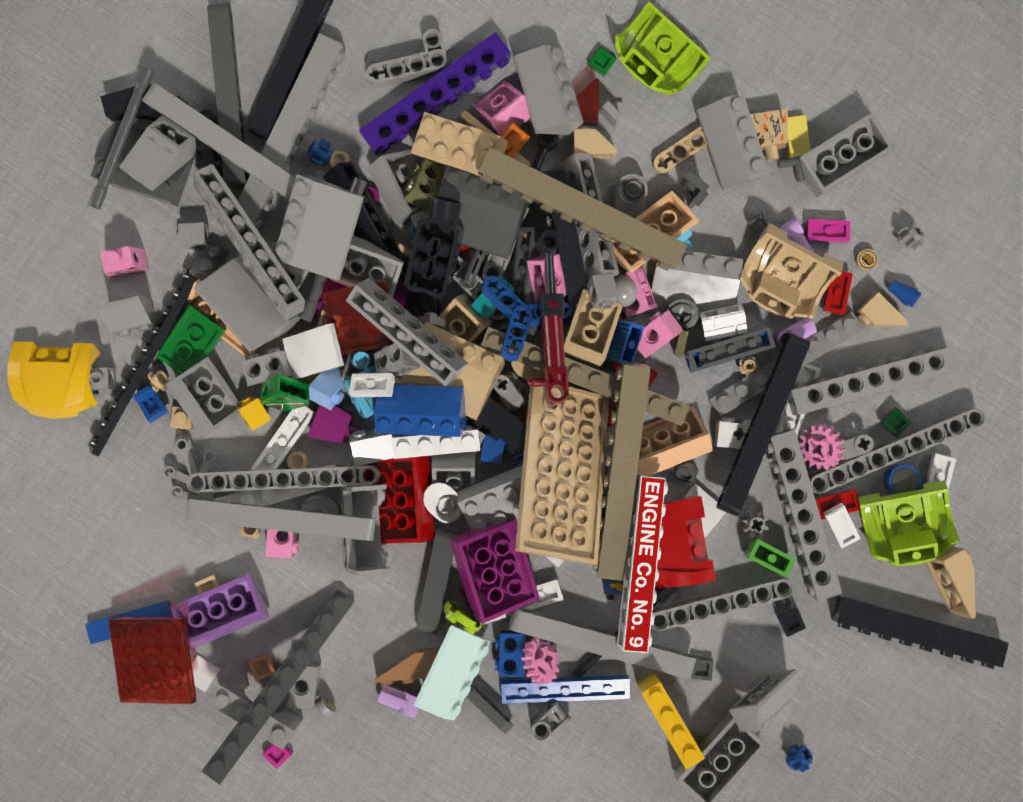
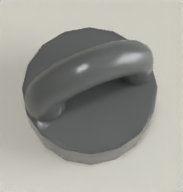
[676,461,698,483]

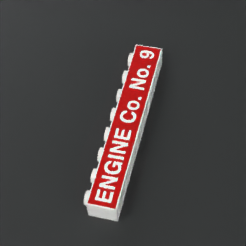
[617,475,668,653]

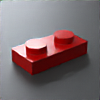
[822,271,853,315]
[815,489,860,520]

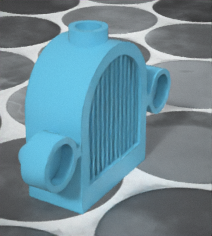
[342,351,402,418]

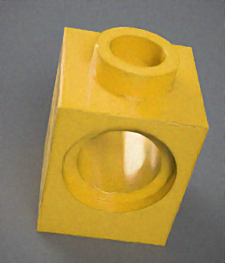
[236,396,271,431]

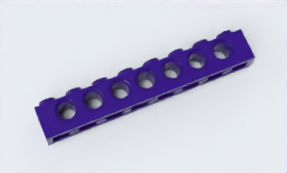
[359,32,511,155]

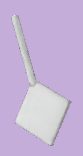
[145,655,220,692]

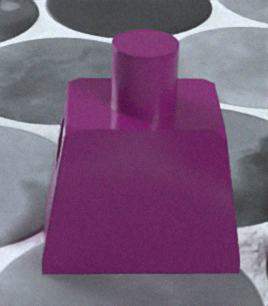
[308,405,362,443]

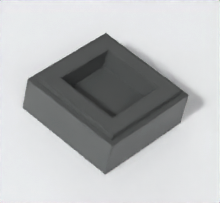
[691,657,714,681]

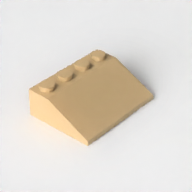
[400,322,505,421]

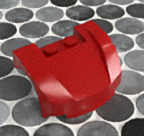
[655,496,716,588]

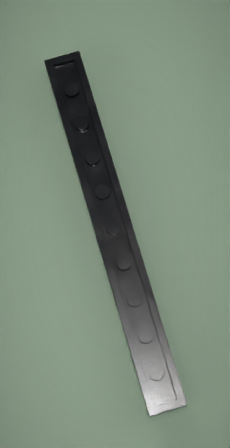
[88,267,198,457]

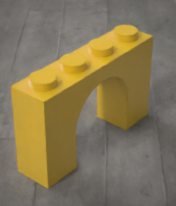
[636,672,705,770]

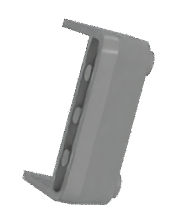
[339,484,392,576]

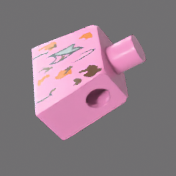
[100,246,149,279]

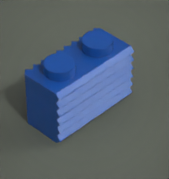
[606,319,645,364]

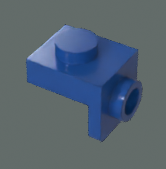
[132,385,169,423]

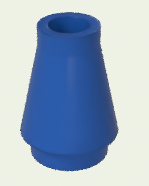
[888,280,922,307]

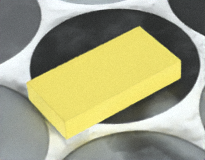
[787,115,811,158]

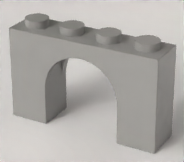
[208,675,303,750]

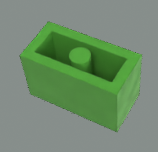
[743,537,796,578]

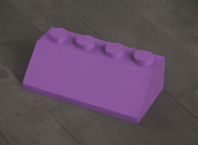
[170,574,270,650]

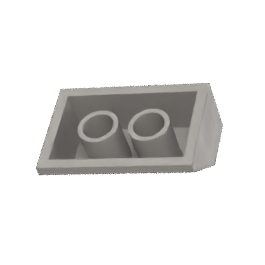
[368,149,421,224]
[166,357,241,437]
[729,669,798,733]

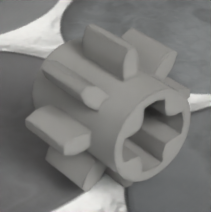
[897,224,924,251]
[742,511,769,538]

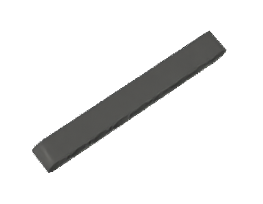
[207,3,249,189]

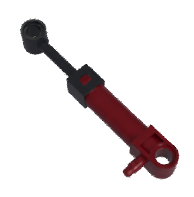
[527,230,569,406]

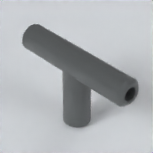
[777,155,805,182]

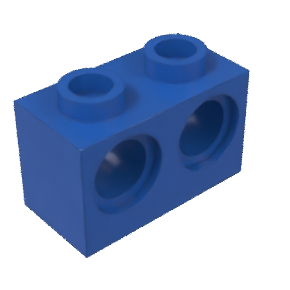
[495,630,526,677]

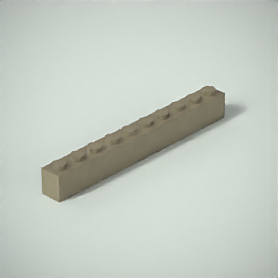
[478,147,688,271]
[480,326,690,426]
[593,362,651,581]

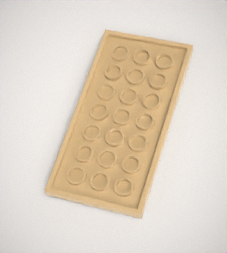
[515,386,609,565]

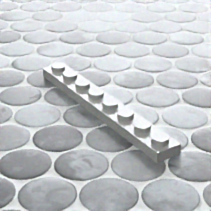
[709,312,864,418]

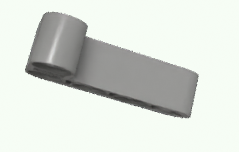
[366,29,448,89]

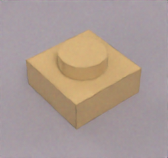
[170,406,193,430]
[194,574,221,594]

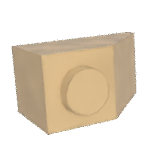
[573,126,617,159]
[855,292,909,327]

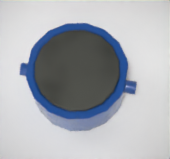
[884,464,921,494]

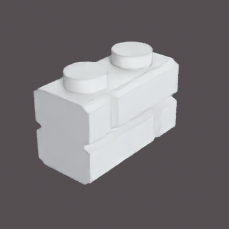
[699,304,748,343]

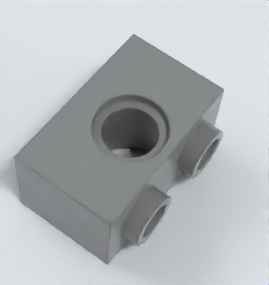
[285,662,322,710]

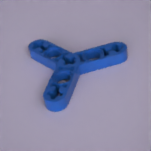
[481,276,572,362]

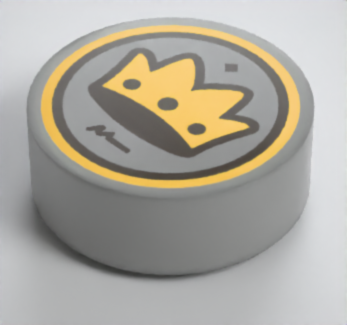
[316,694,336,717]

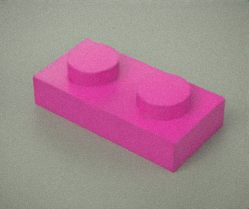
[806,219,850,243]

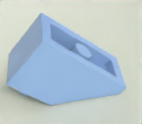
[309,367,344,410]

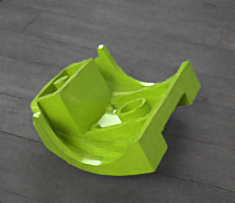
[615,2,712,95]
[858,480,960,566]

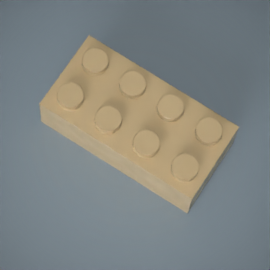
[411,112,508,177]

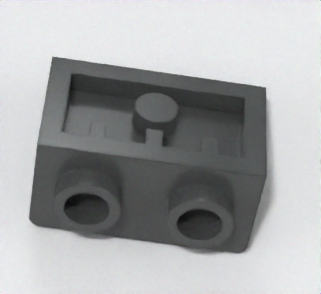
[680,170,709,209]

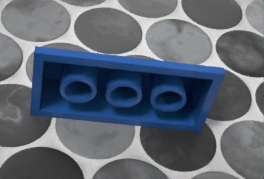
[374,383,466,437]

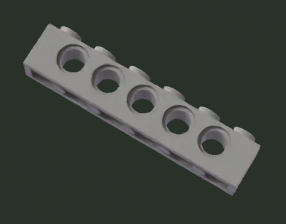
[560,153,619,283]
[346,278,468,387]

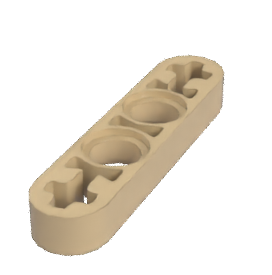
[653,126,708,174]

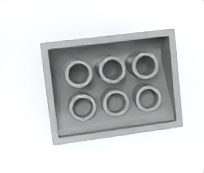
[274,174,364,281]
[647,250,743,320]
[194,255,301,352]

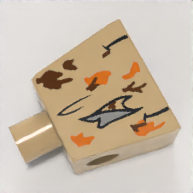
[750,109,788,161]

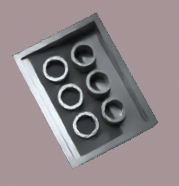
[91,122,197,207]
[438,167,529,259]

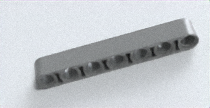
[651,577,793,631]

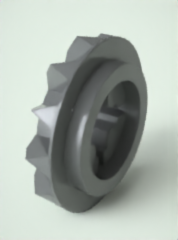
[665,297,699,330]

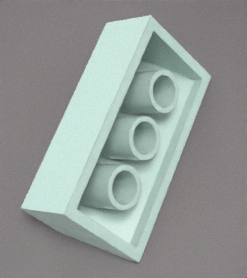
[414,625,491,720]

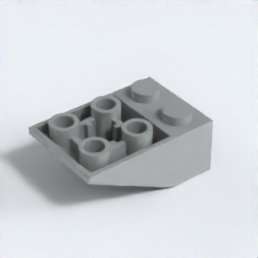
[119,115,197,191]

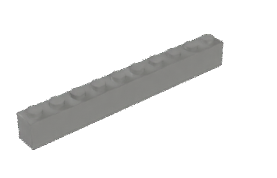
[238,33,346,233]

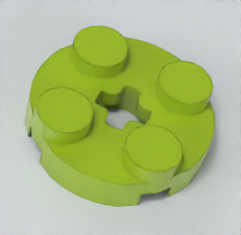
[443,600,483,635]

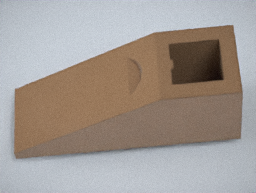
[375,647,438,685]

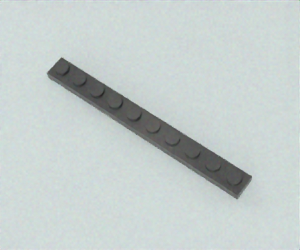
[201,589,355,785]

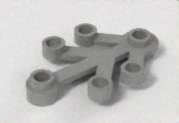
[163,436,224,501]

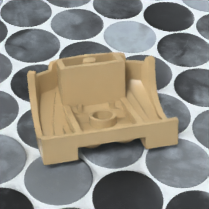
[740,223,844,319]

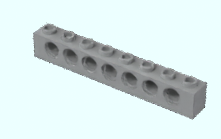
[193,164,305,321]
[788,344,960,415]
[767,429,842,601]

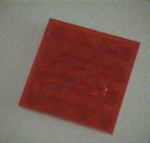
[108,617,197,704]

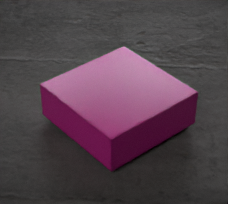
[262,744,293,769]

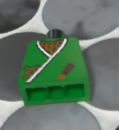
[260,373,310,411]

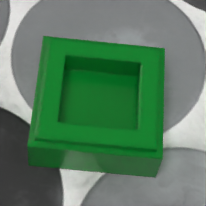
[588,46,617,77]

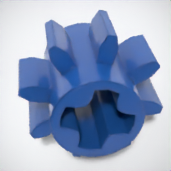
[307,139,334,165]
[786,743,813,773]

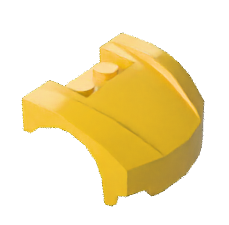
[7,341,100,419]

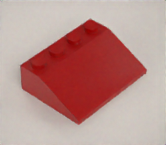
[363,456,434,544]

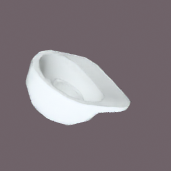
[423,482,462,523]

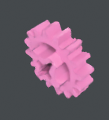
[799,424,845,470]
[521,638,560,685]

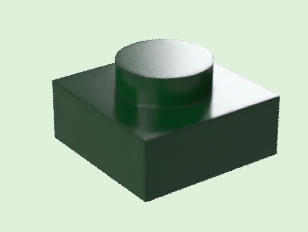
[880,408,912,437]

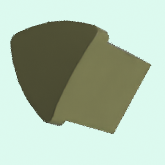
[675,330,689,357]

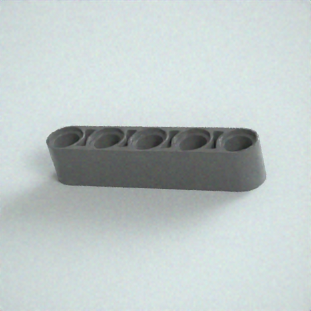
[416,529,458,635]

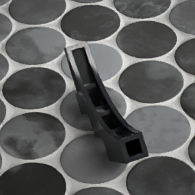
[100,84,223,177]

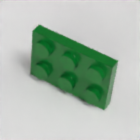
[156,305,227,374]

